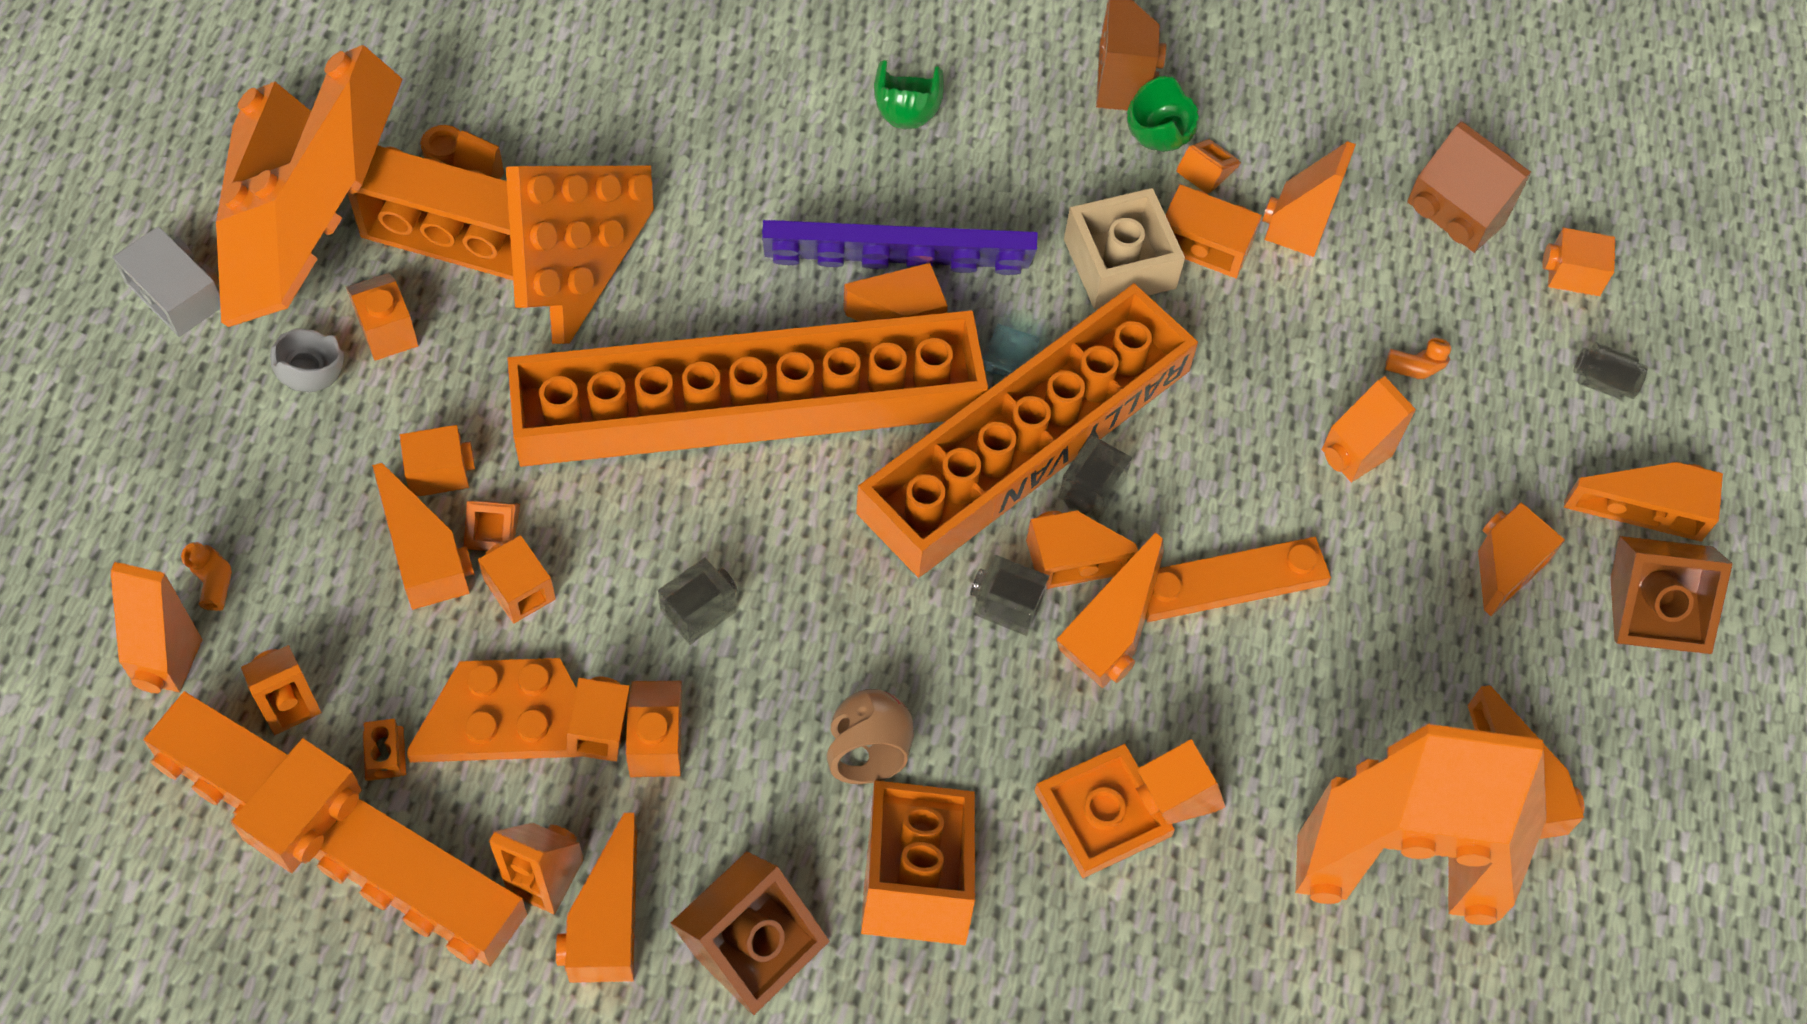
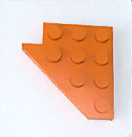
[506,165,654,344]

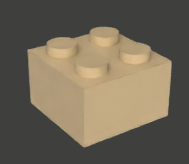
[1064,188,1185,309]

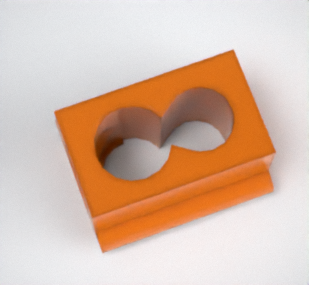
[363,718,406,781]

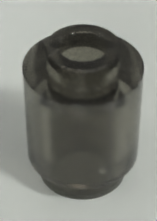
[1573,342,1648,399]

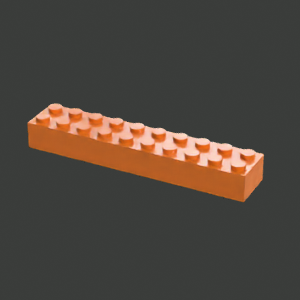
[507,310,988,467]

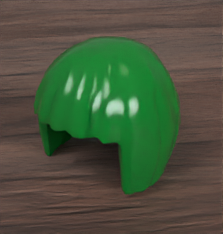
[874,60,944,130]
[1126,76,1199,152]

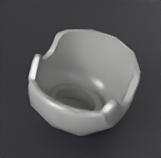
[270,328,345,392]

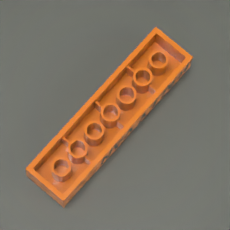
[856,283,1198,578]

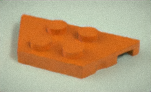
[407,658,582,763]

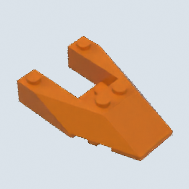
[216,45,403,327]
[1295,724,1546,925]

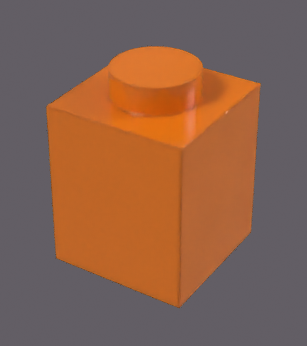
[1542,228,1615,296]
[399,425,475,497]
[478,535,556,624]
[566,676,630,762]

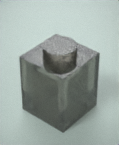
[1058,435,1132,520]
[970,554,1049,636]
[658,557,738,645]

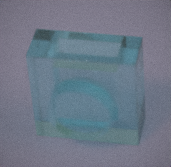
[983,324,1041,377]

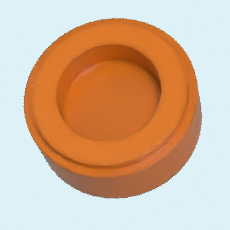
[420,125,461,166]

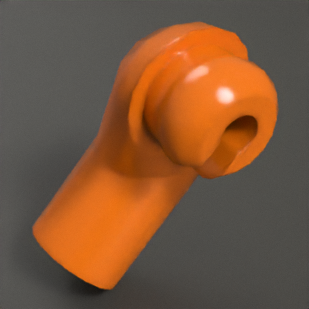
[1384,338,1452,379]
[181,542,232,611]

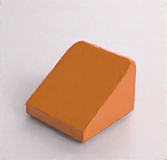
[452,130,504,179]
[1176,139,1241,194]
[464,500,520,551]

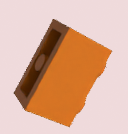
[1165,184,1262,279]
[230,738,362,874]

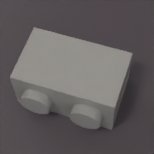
[113,226,220,337]

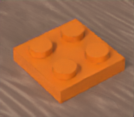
[1034,744,1175,879]

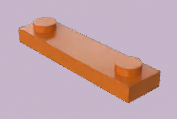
[1145,536,1331,622]

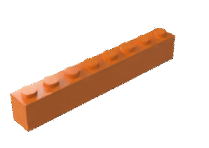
[143,691,528,967]

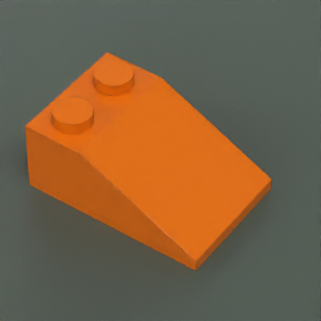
[861,780,975,945]

